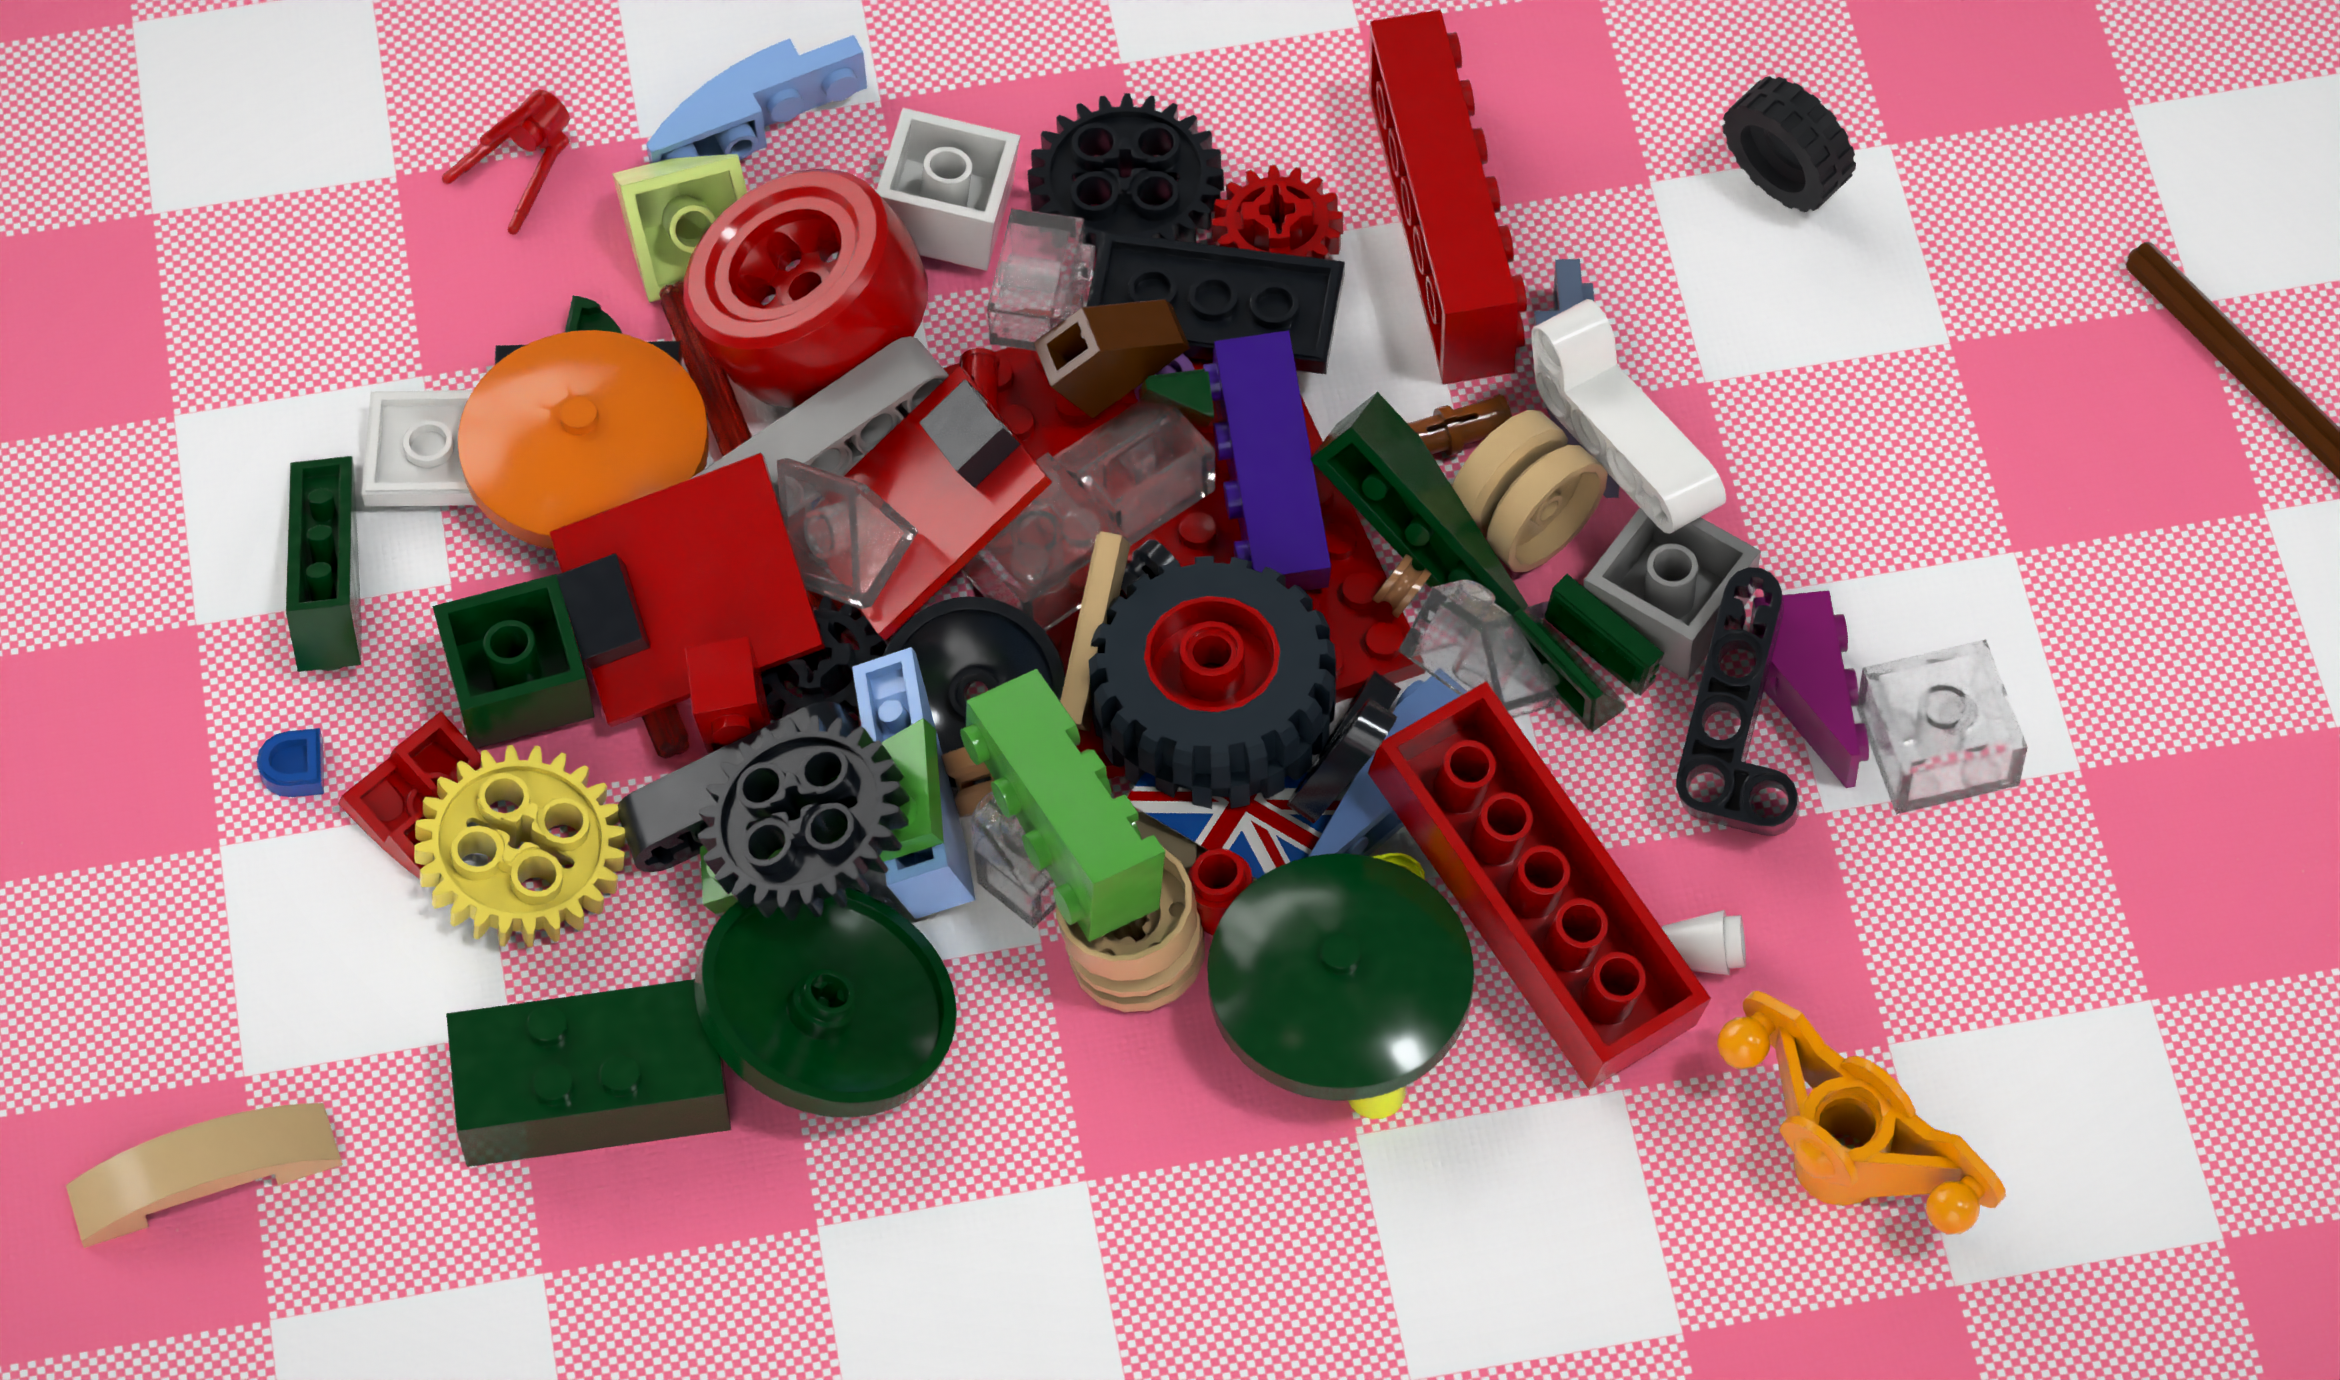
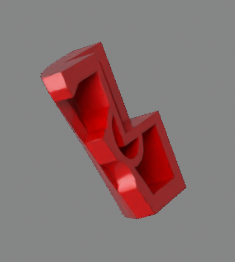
[338,711,481,879]

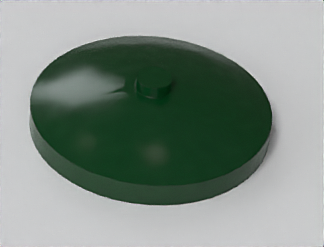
[1207,853,1474,1101]
[694,888,957,1117]

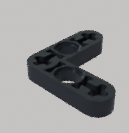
[1287,670,1401,824]

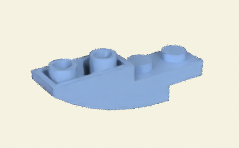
[646,35,867,164]

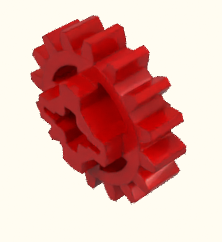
[1211,165,1343,260]

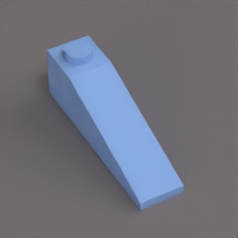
[852,647,976,919]

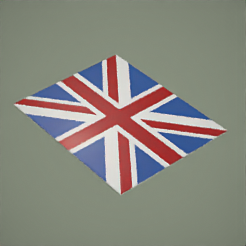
[1128,772,1345,879]

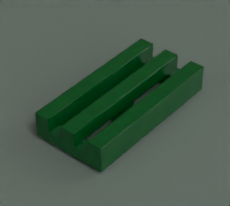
[1544,574,1664,696]

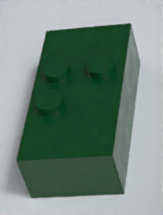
[446,979,731,1167]

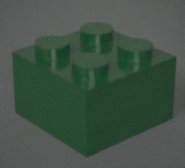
[432,574,595,749]

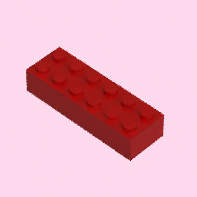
[1369,10,1527,385]
[1368,681,1711,1090]

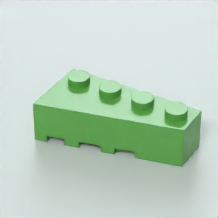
[960,669,1165,942]

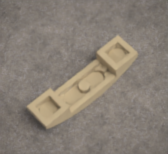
[66,1103,343,1248]

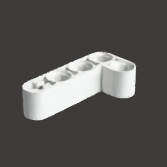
[1531,299,1726,534]

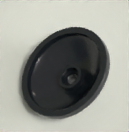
[883,596,1066,788]

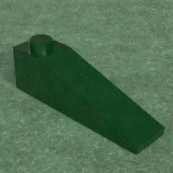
[1310,392,1528,642]
[286,456,362,672]

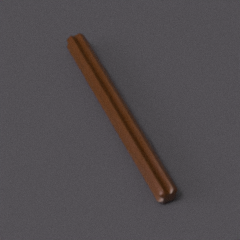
[2126,242,2340,480]

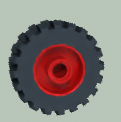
[1089,556,1336,809]

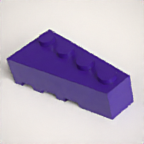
[1203,330,1331,591]

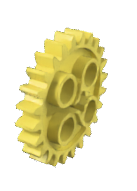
[414,745,626,947]

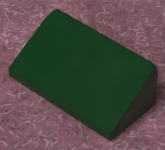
[1138,369,1214,428]
[1511,608,1626,732]

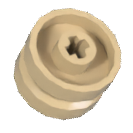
[1452,410,1608,572]

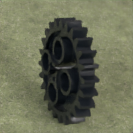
[1028,93,1224,259]
[698,715,910,921]

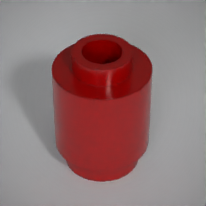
[1188,848,1254,936]

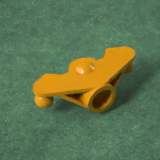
[1717,991,2006,1235]

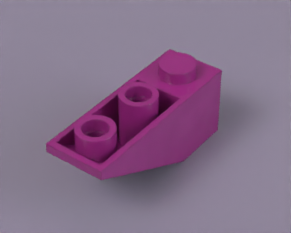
[1749,591,1869,788]

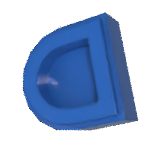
[256,728,324,797]

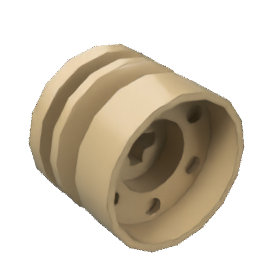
[1056,847,1205,1012]

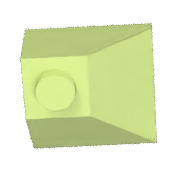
[612,154,747,302]

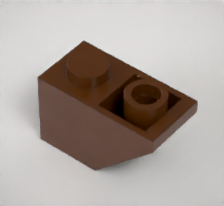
[1033,299,1190,419]

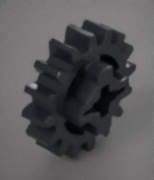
[760,596,888,718]

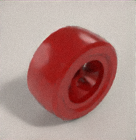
[683,168,928,408]

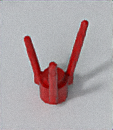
[442,89,570,235]

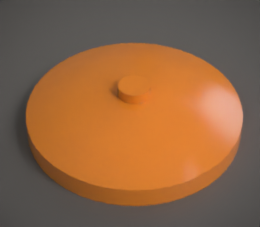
[458,330,709,550]

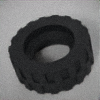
[1722,76,1856,212]

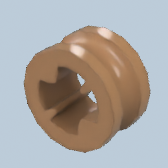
[1372,554,1432,618]

